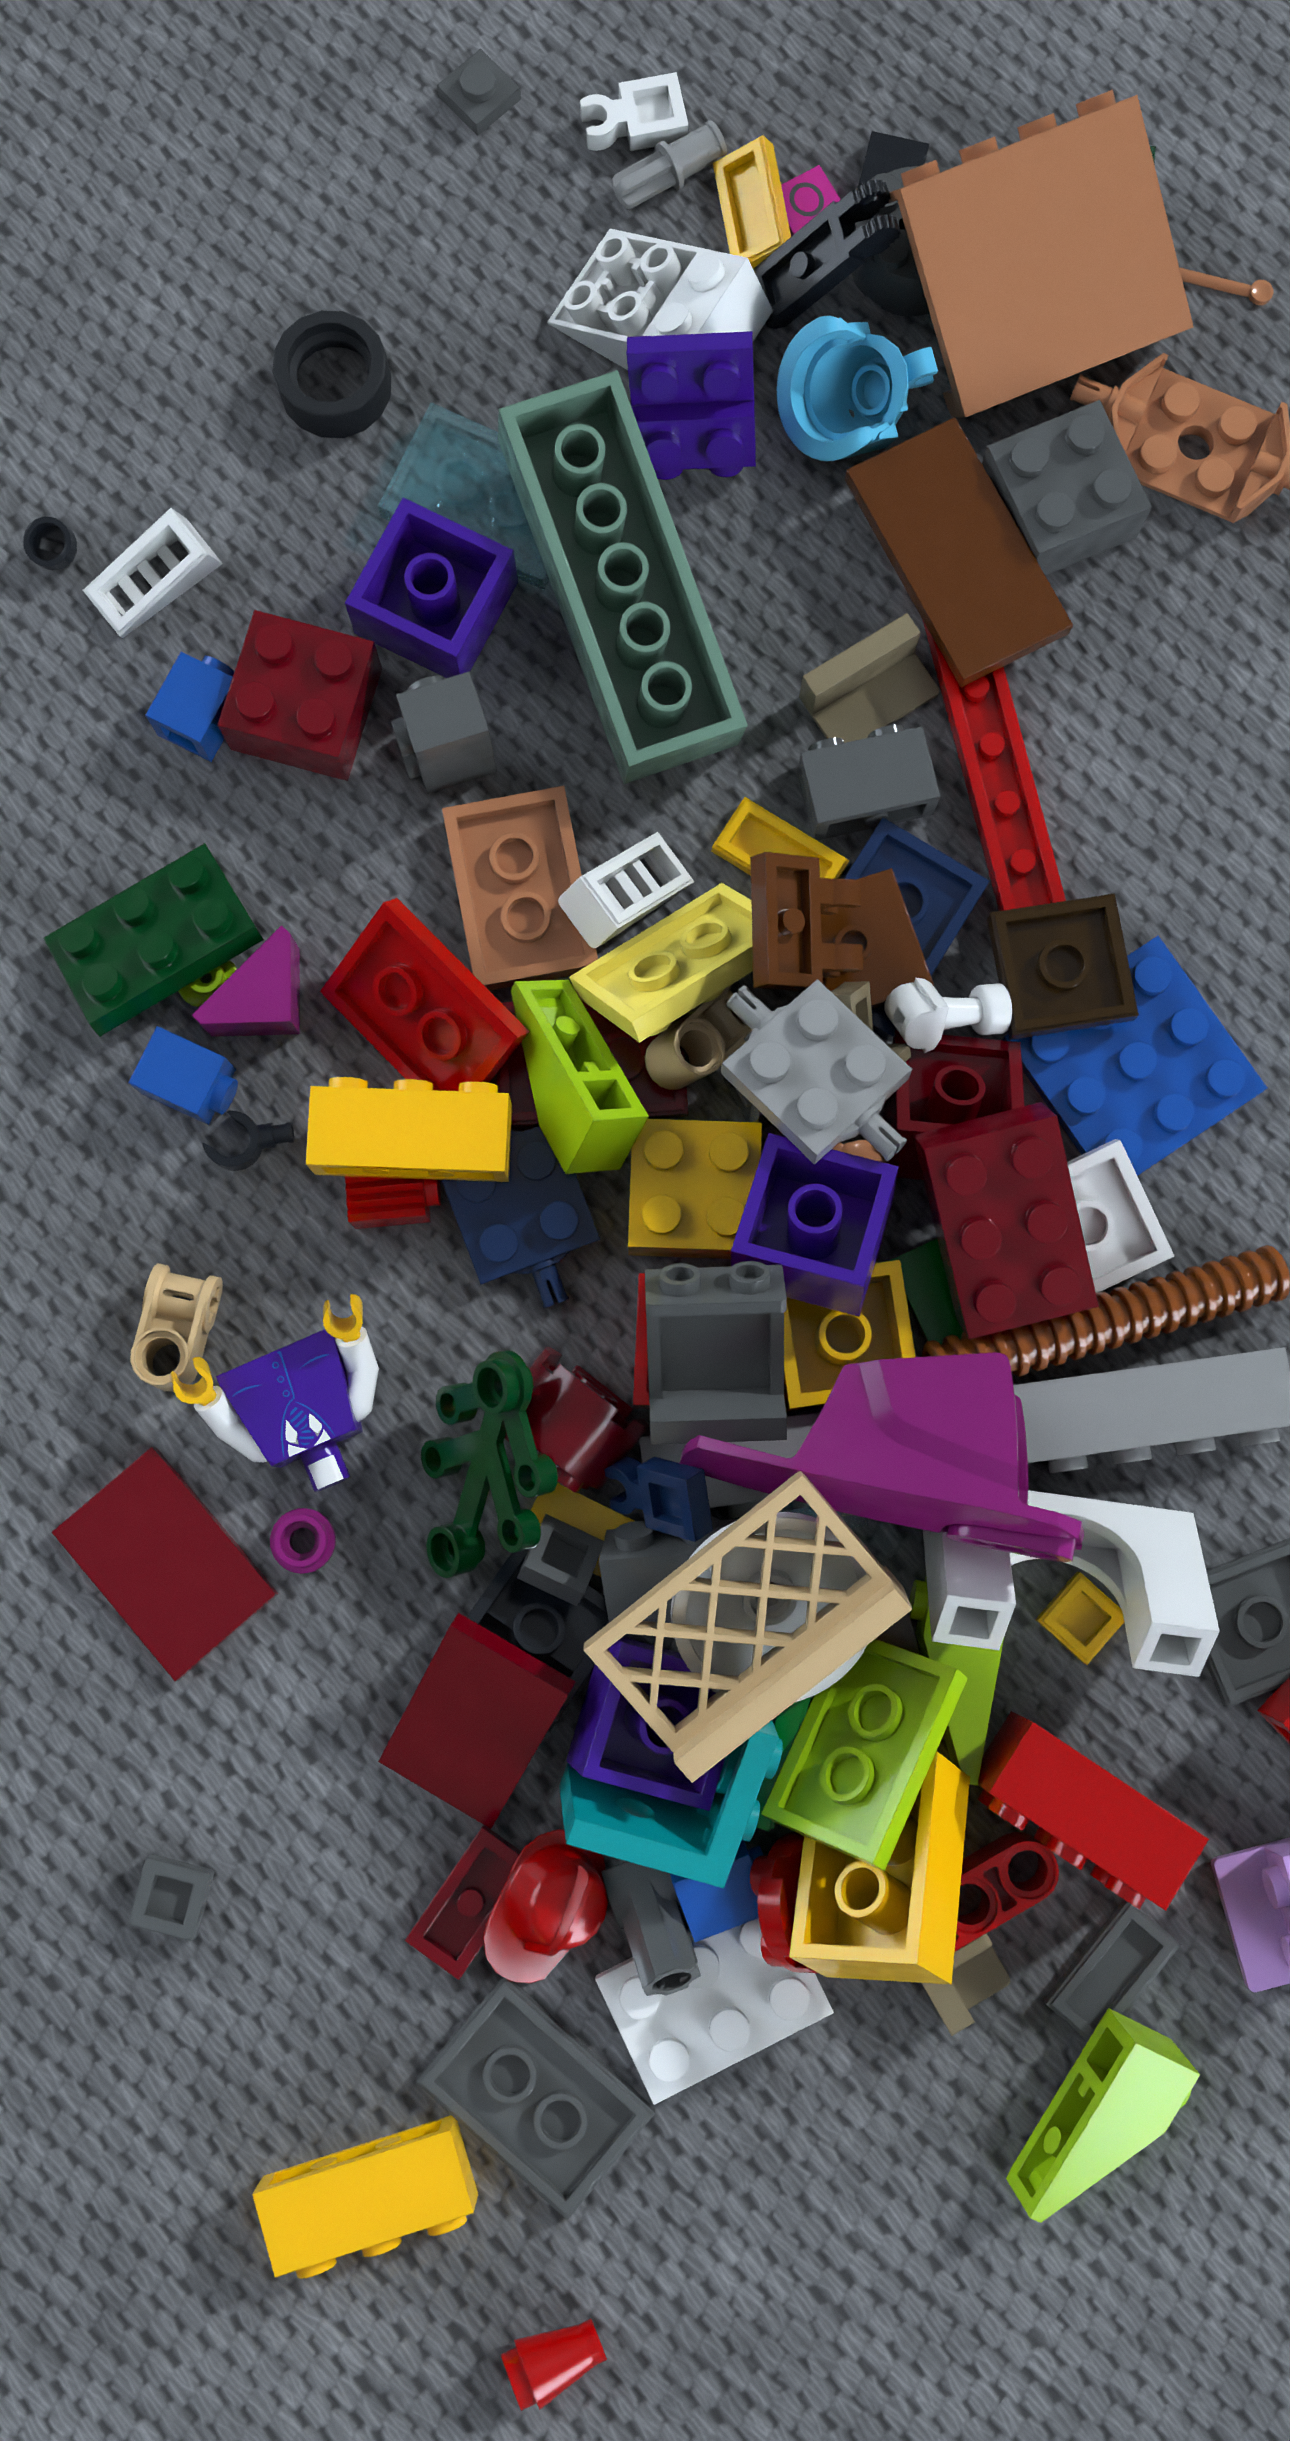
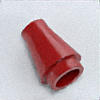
[500,2318,607,2411]

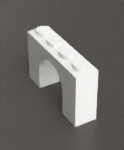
[923,1490,1220,1677]

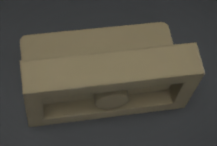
[799,613,939,743]

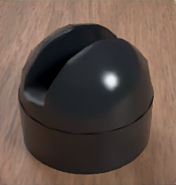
[23,516,77,570]

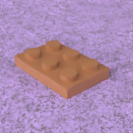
[442,786,598,991]

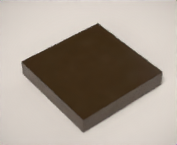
[987,893,1139,1040]

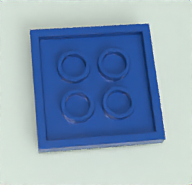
[1002,935,1268,1176]

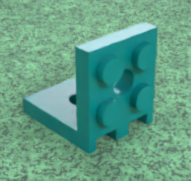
[559,1720,783,1889]

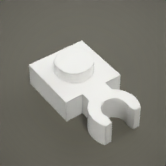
[580,72,689,151]

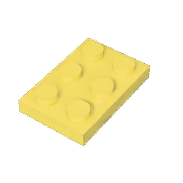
[569,883,753,1043]

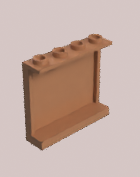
[889,90,1194,417]

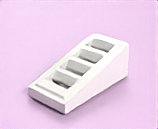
[83,508,223,638]
[558,832,694,948]

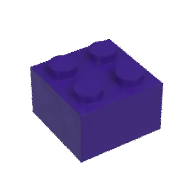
[345,497,518,678]
[731,1133,899,1317]
[566,1637,725,1811]

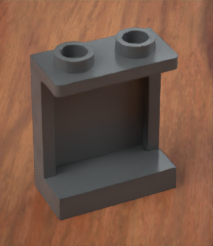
[645,1261,787,1445]

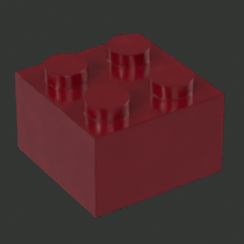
[218,610,382,781]

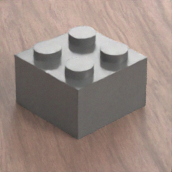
[982,400,1152,575]

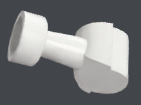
[884,978,1012,1053]

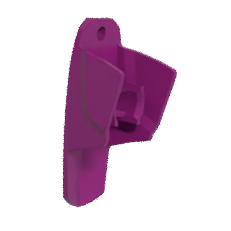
[679,1352,1084,1562]

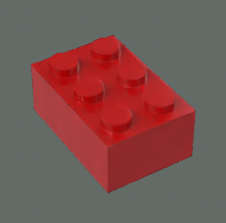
[977,1711,1209,1911]

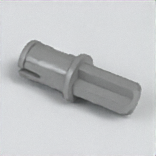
[611,120,727,209]

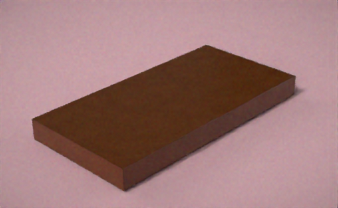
[845,417,1073,687]

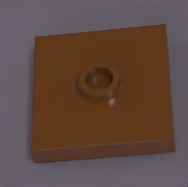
[799,868,934,1010]

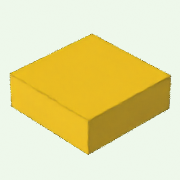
[1035,1572,1124,1665]

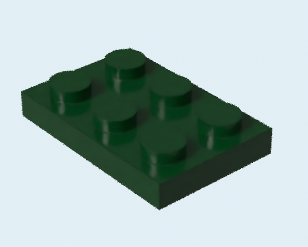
[43,843,264,1037]

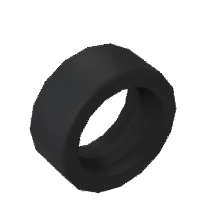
[272,310,392,438]

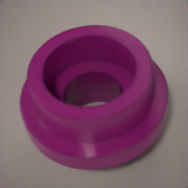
[270,1508,336,1574]

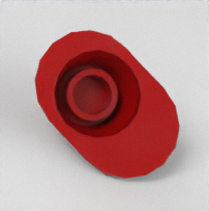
[483,1829,608,1983]

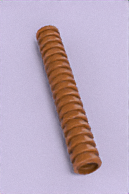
[922,1245,1290,1377]

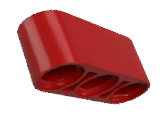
[955,1832,1059,1951]

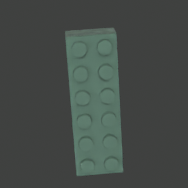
[498,370,748,784]

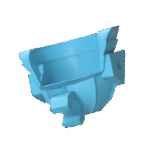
[776,316,938,461]

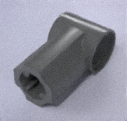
[601,1861,701,1996]

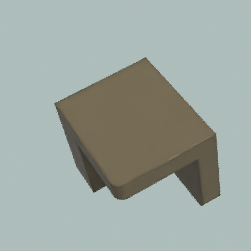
[922,1933,1010,2036]

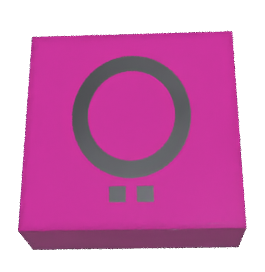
[781,165,841,237]

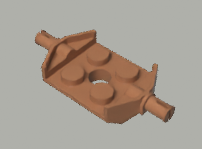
[1070,353,1290,523]

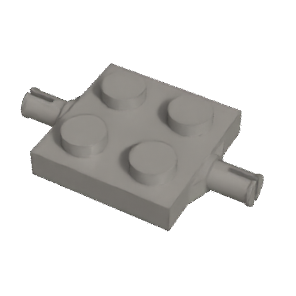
[721,979,912,1165]

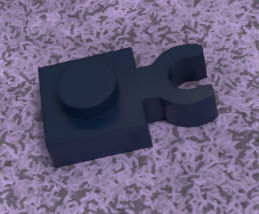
[604,1457,713,1542]

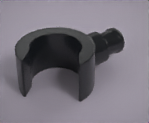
[202,1111,295,1171]

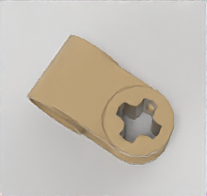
[645,985,752,1090]
[130,1263,223,1392]

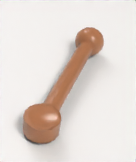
[1179,267,1274,305]

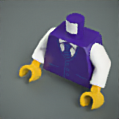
[171,1294,379,1492]

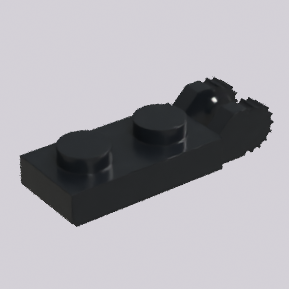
[753,179,901,329]

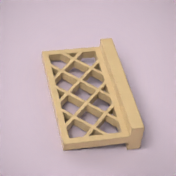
[584,1471,912,1783]

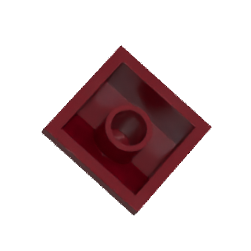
[883,1030,1024,1180]

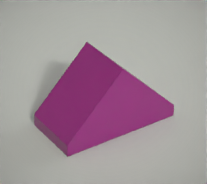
[192,925,300,1037]

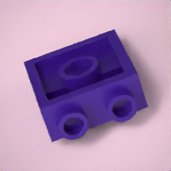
[626,331,756,480]

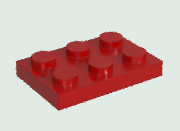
[320,898,530,1091]

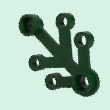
[421,1350,558,1578]

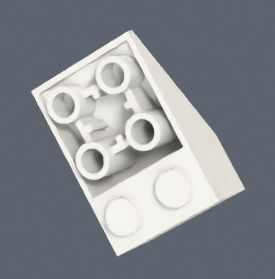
[547,229,773,370]

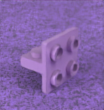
[1211,1837,1290,1992]

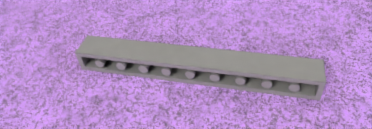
[639,1347,1290,1519]

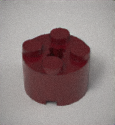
[505,1346,649,1493]

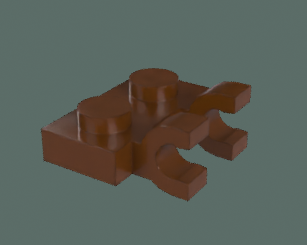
[750,852,863,991]

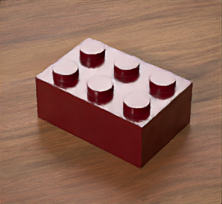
[913,1102,1099,1339]

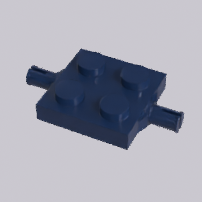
[441,1126,600,1308]

